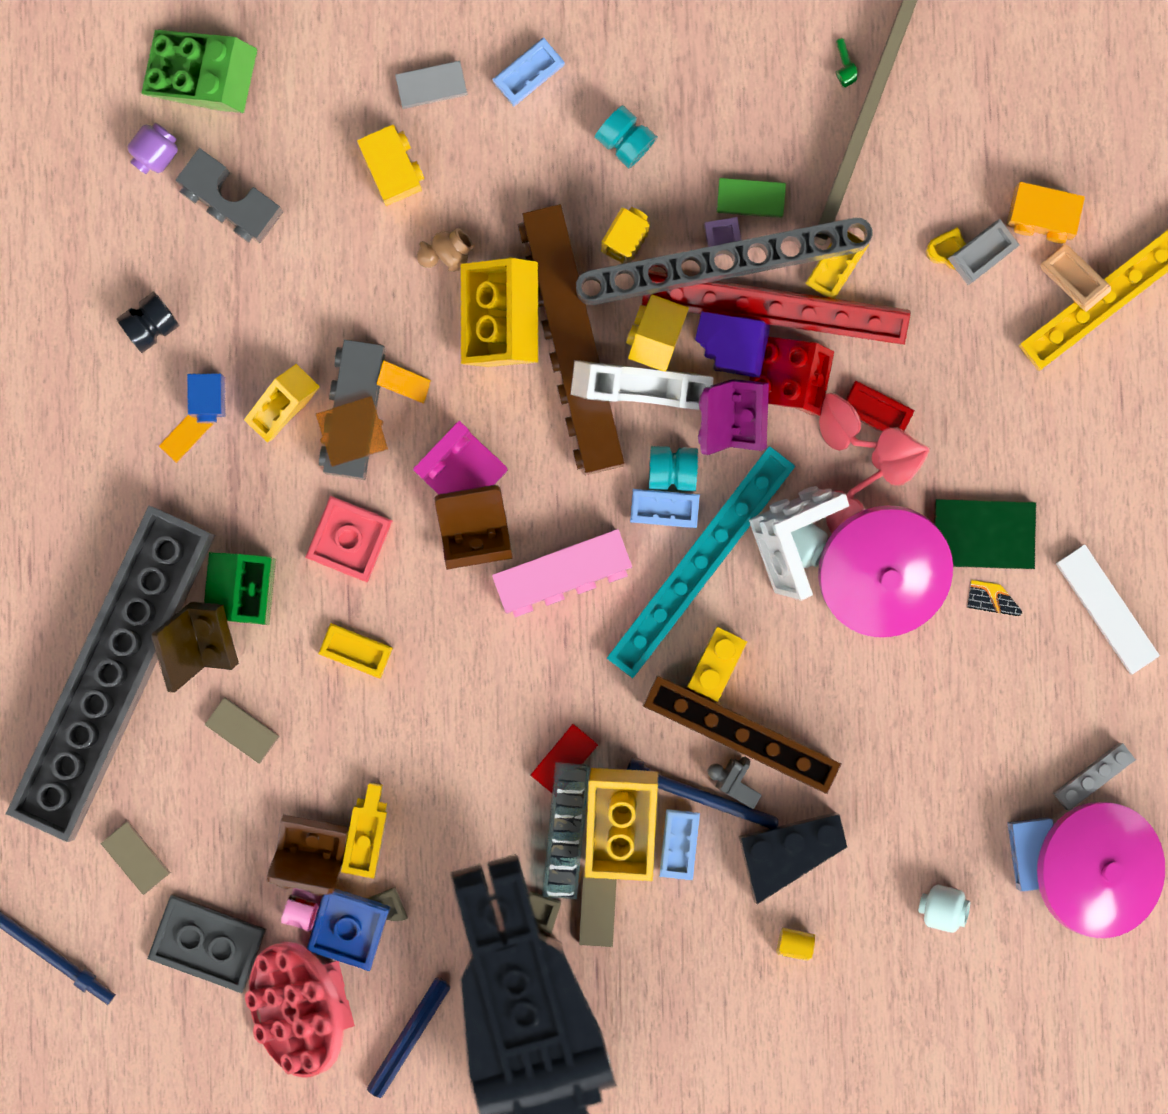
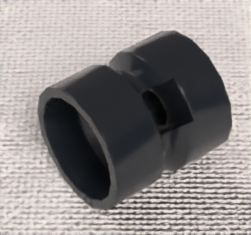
[116,291,180,353]

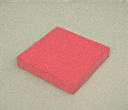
[305,496,393,583]

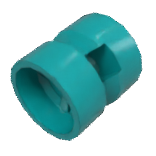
[594,105,658,169]
[649,446,698,491]

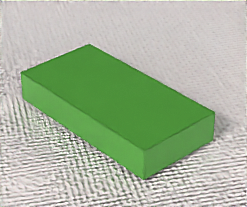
[716,178,786,218]

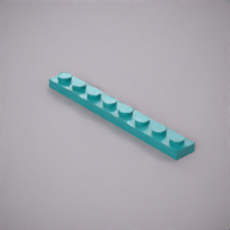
[606,446,796,679]

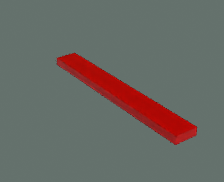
[641,271,911,345]

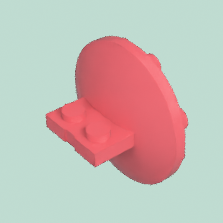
[245,942,355,1078]

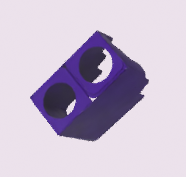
[695,312,770,378]

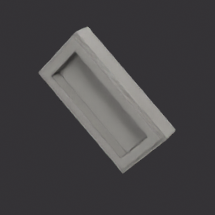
[395,61,467,109]
[948,219,1019,285]

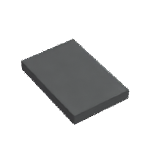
[147,895,266,993]

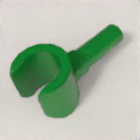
[836,38,858,88]

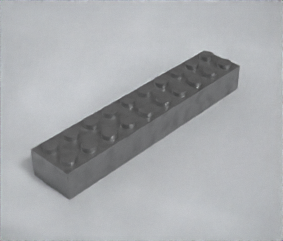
[6,505,215,842]

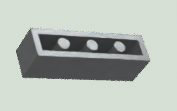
[319,340,386,480]

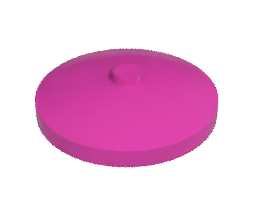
[818,505,953,637]
[1037,802,1165,938]

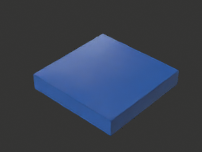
[307,888,391,971]

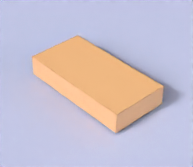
[1040,243,1111,312]

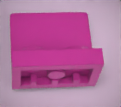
[413,421,508,494]

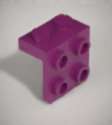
[698,379,769,455]

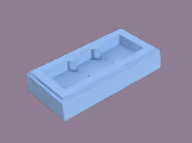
[492,37,565,107]
[630,489,700,528]
[659,809,700,880]

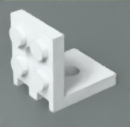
[749,486,849,600]

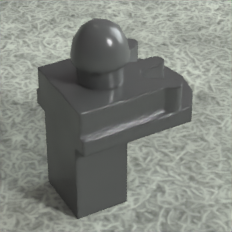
[708,756,762,809]

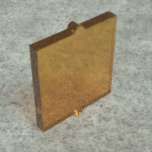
[316,396,389,467]

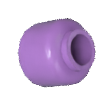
[128,123,178,174]

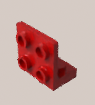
[749,337,835,416]

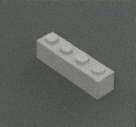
[1053,743,1136,811]

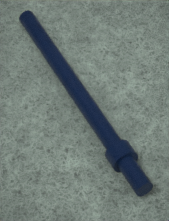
[0,912,116,1005]

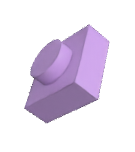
[704,217,741,256]

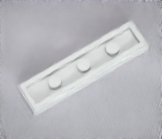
[1055,544,1160,674]

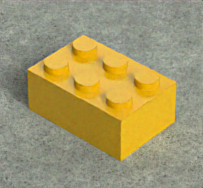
[461,258,538,367]
[585,768,658,881]

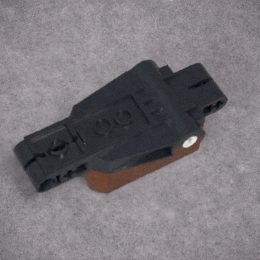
[451,854,617,1114]

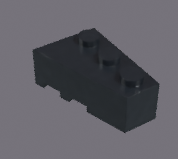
[738,812,847,904]

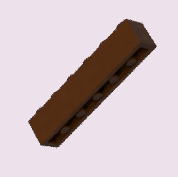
[643,676,841,794]

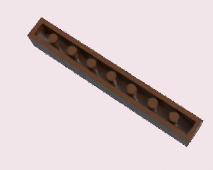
[517,204,625,476]

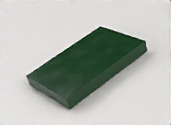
[934,499,1036,570]

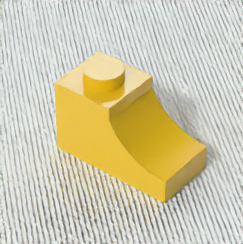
[244,364,320,443]

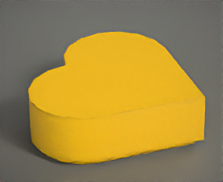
[926,227,966,270]

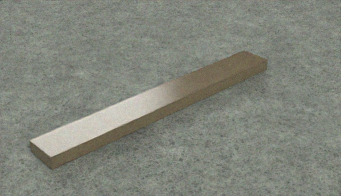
[814,0,918,245]

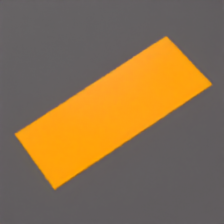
[376,360,431,404]
[159,415,214,463]

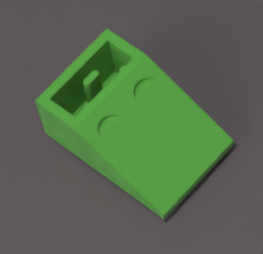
[141,30,258,113]

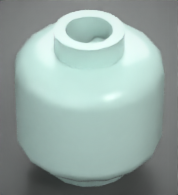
[791,523,828,568]
[919,885,970,933]

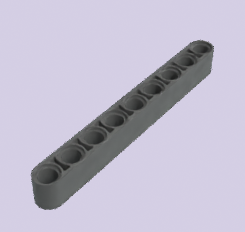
[576,218,873,305]

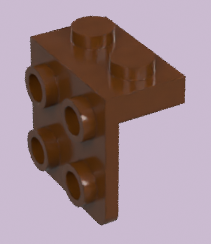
[434,485,513,570]
[267,814,349,895]

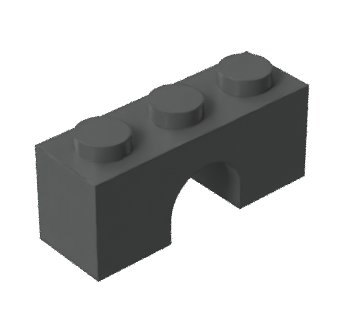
[176,148,283,243]

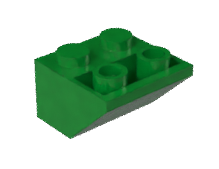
[204,552,276,625]

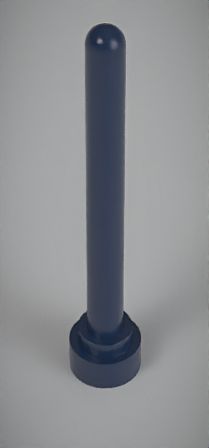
[626,758,779,829]

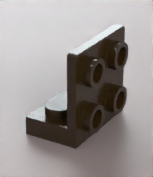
[152,602,239,693]

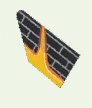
[967,580,1022,616]

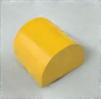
[776,927,816,961]

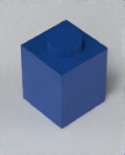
[187,374,226,423]

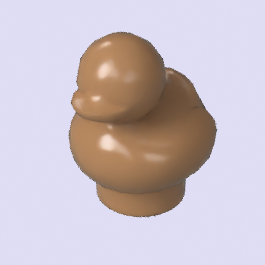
[417,228,474,272]

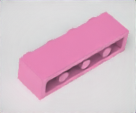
[492,529,632,617]

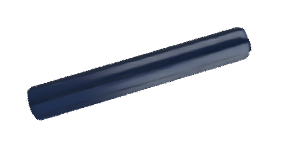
[367,977,450,1098]

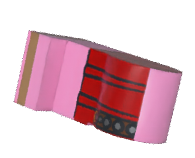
[281,888,323,931]

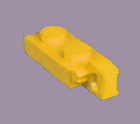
[341,782,387,879]

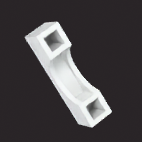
[571,361,714,410]

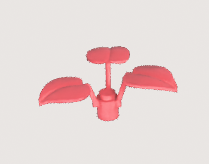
[819,393,930,534]

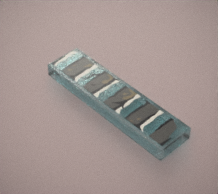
[542,762,590,899]

